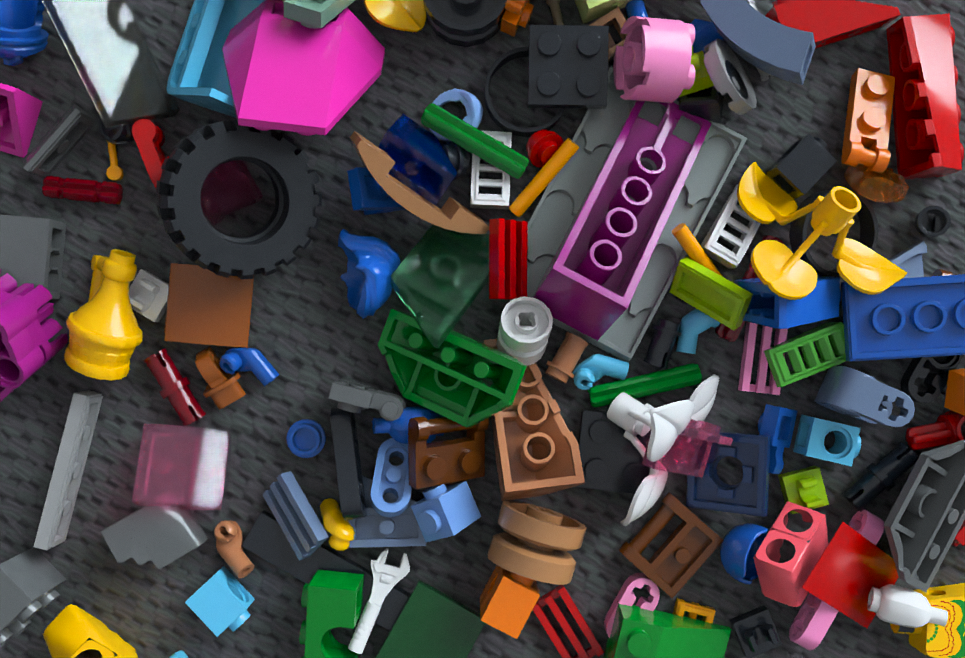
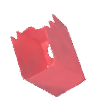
[753,501,829,607]

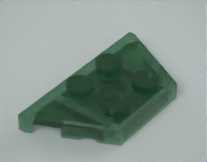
[391,225,489,349]

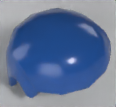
[720,523,769,585]

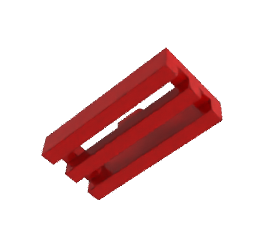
[489,218,528,300]
[533,585,604,658]

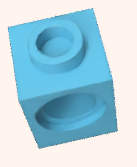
[793,414,861,466]
[185,566,255,637]

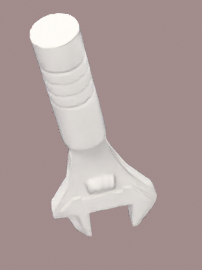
[348,548,410,654]

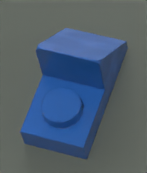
[347,167,421,215]

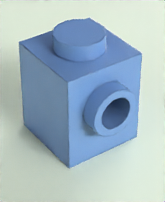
[411,481,481,542]

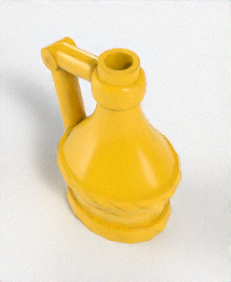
[64,249,143,381]

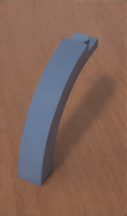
[700,0,816,85]

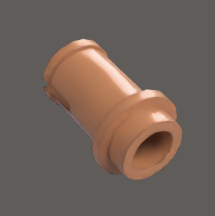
[546,332,589,384]

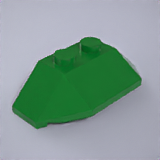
[378,309,527,428]

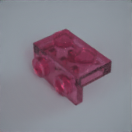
[200,160,263,225]
[642,419,733,478]

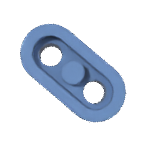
[370,438,412,517]

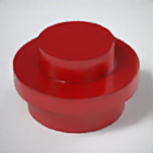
[526,130,564,168]

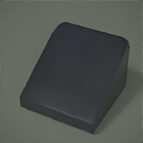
[679,86,724,123]

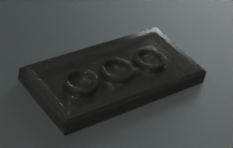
[42,0,180,128]

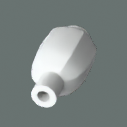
[867,584,948,628]

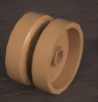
[487,500,587,585]

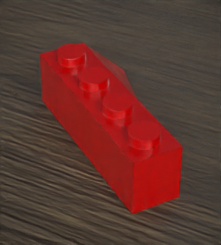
[886,13,964,180]

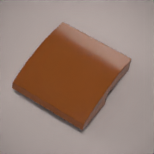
[164,263,254,348]

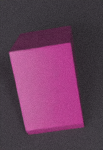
[0,83,43,158]

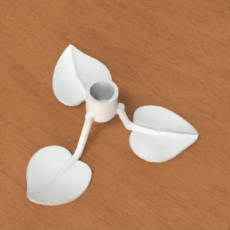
[607,374,719,526]

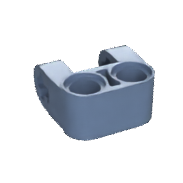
[814,366,915,427]

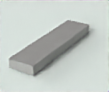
[33,390,103,551]

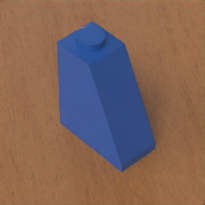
[735,274,841,329]

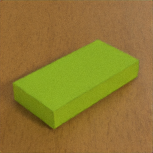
[669,256,753,331]

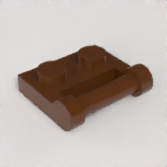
[408,416,489,489]
[618,492,723,599]

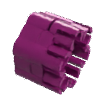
[0,269,68,402]

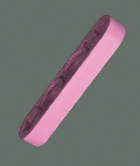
[789,509,884,651]

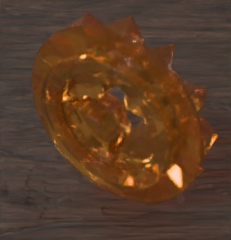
[844,164,909,203]

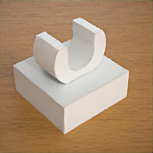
[129,269,169,322]

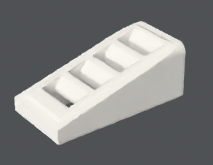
[470,131,512,210]
[701,184,761,269]

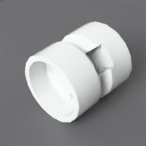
[496,296,553,366]

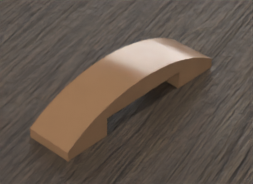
[350,131,489,234]

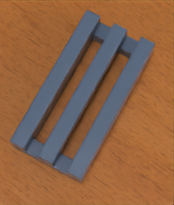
[262,471,329,561]

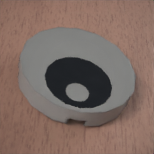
[704,39,757,115]

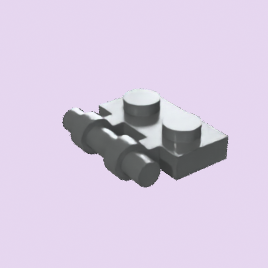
[328,379,406,421]

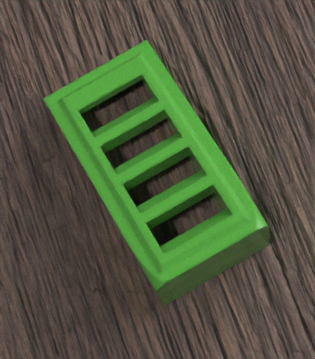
[764,322,846,387]

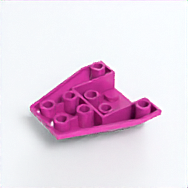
[222,0,385,136]

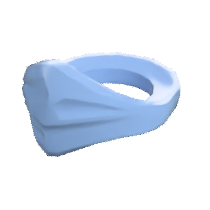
[429,89,483,142]

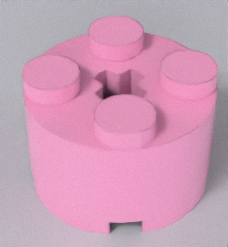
[613,16,695,103]

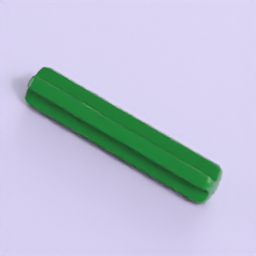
[421,103,529,179]
[588,363,702,407]

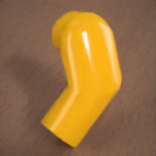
[320,498,354,551]

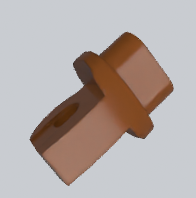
[195,346,246,410]

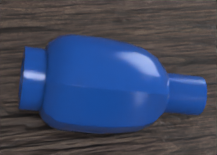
[372,406,444,444]

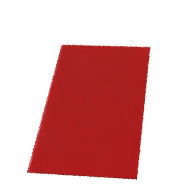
[802,521,899,628]

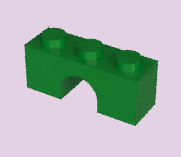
[299,569,364,658]

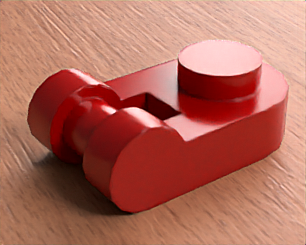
[132,119,169,188]

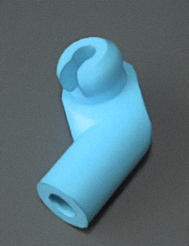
[676,308,721,354]
[573,354,629,390]

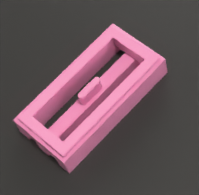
[738,321,788,395]

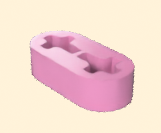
[604,573,660,639]

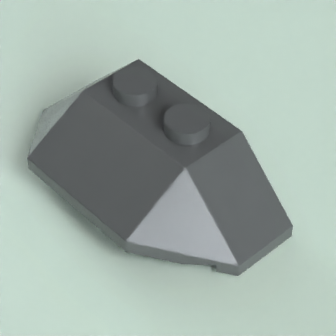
[884,440,965,592]

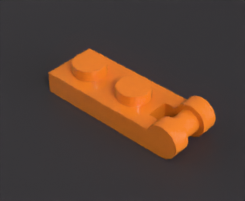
[841,68,895,173]

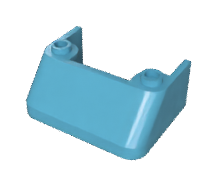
[167,0,265,118]

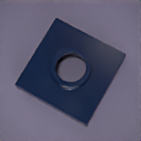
[686,429,771,517]

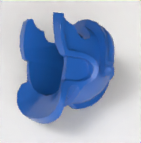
[0,0,49,65]

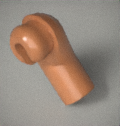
[214,520,254,578]

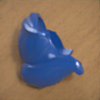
[338,229,402,319]

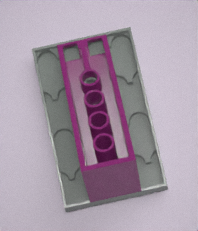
[510,66,747,362]

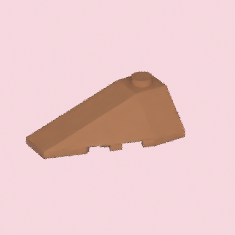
[483,339,585,501]

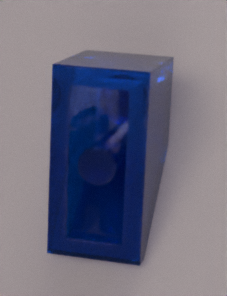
[378,114,457,205]

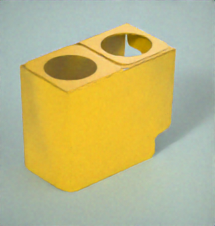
[43,604,138,658]

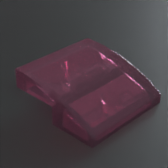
[132,424,230,510]

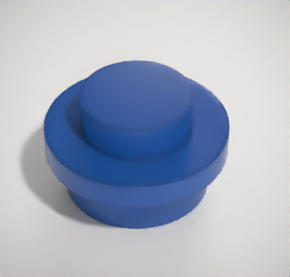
[286,419,326,458]

